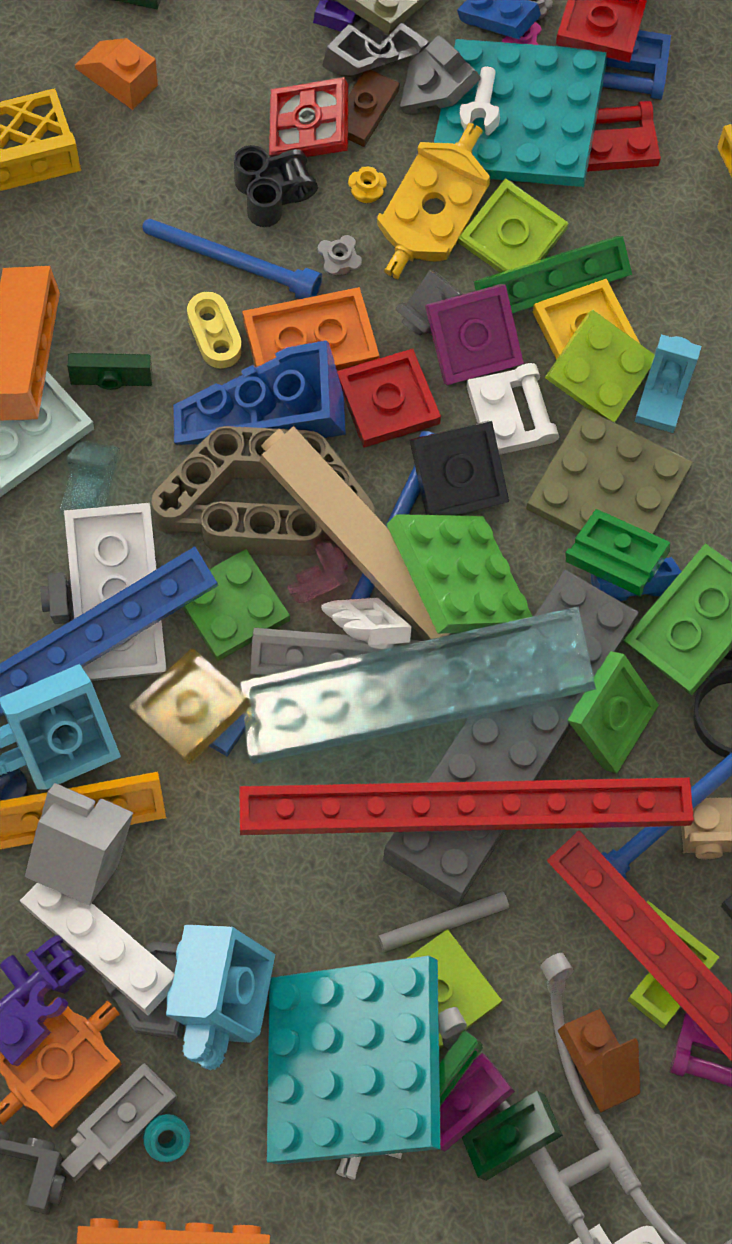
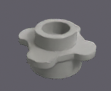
[318,235,362,275]

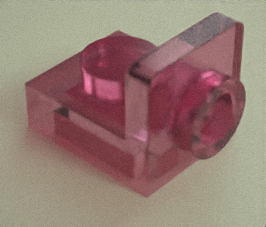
[287,542,348,603]

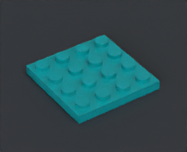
[434,39,607,187]
[267,956,440,1164]

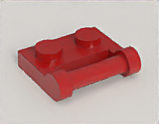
[587,101,661,172]

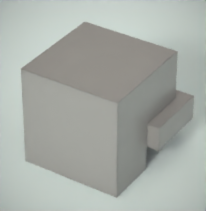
[25,783,133,906]

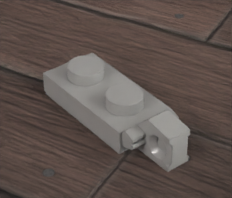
[60,1063,177,1182]

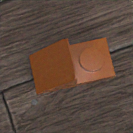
[557,1009,640,1113]

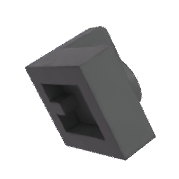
[395,270,464,335]

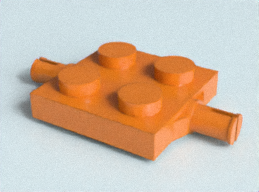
[0,997,122,1130]

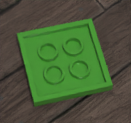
[386,514,533,634]

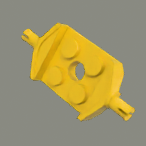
[377,123,490,279]

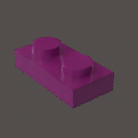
[440,1053,515,1152]

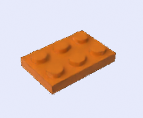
[242,287,380,371]

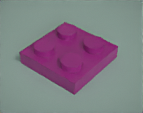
[425,284,524,385]

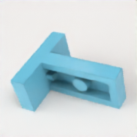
[634,334,702,433]

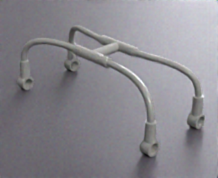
[438,953,732,1244]

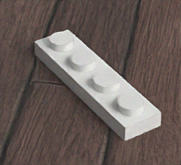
[20,883,174,1015]

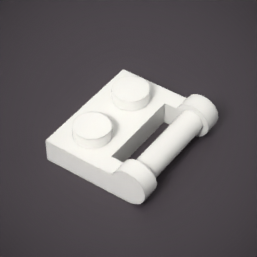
[466,363,559,454]

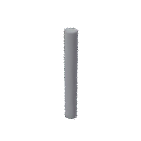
[378,891,509,952]

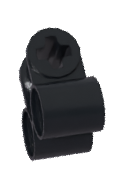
[234,145,318,227]

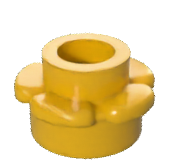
[348,166,387,203]

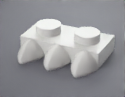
[321,598,411,649]

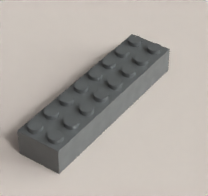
[383,570,639,907]

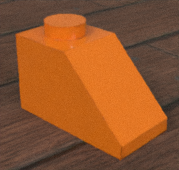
[75,38,158,110]

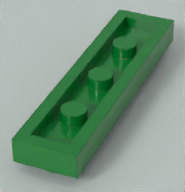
[473,236,632,313]

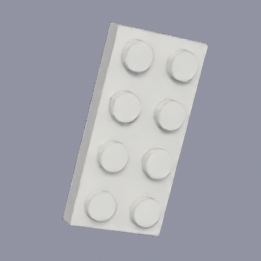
[64,503,167,681]

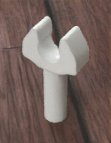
[460,66,500,135]

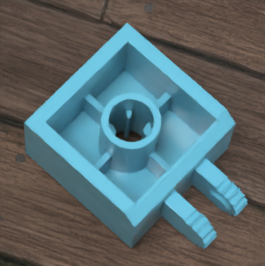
[0,664,121,789]
[166,925,275,1071]

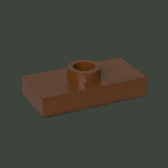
[348,70,400,147]

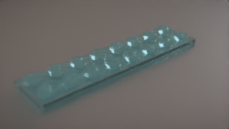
[240,607,596,764]

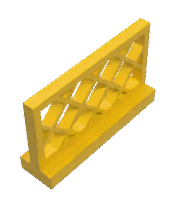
[0,88,81,191]

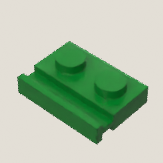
[565,509,670,596]

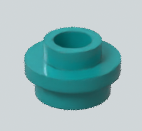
[143,1114,190,1162]

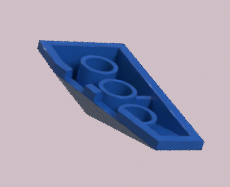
[173,340,346,445]

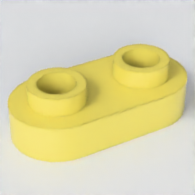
[187,292,242,368]

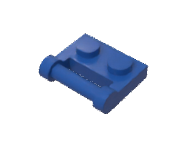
[602,30,671,100]

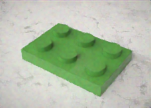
[624,543,732,696]

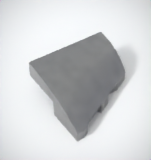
[322,18,429,75]

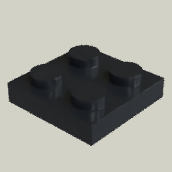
[409,421,509,516]

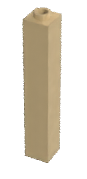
[260,426,450,648]

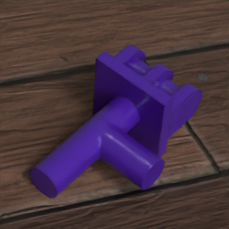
[0,935,86,1013]

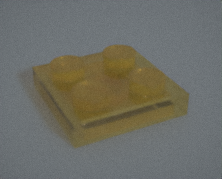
[129,648,252,764]

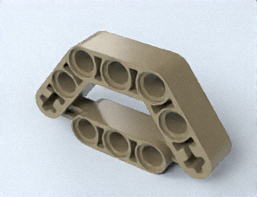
[151,426,375,557]

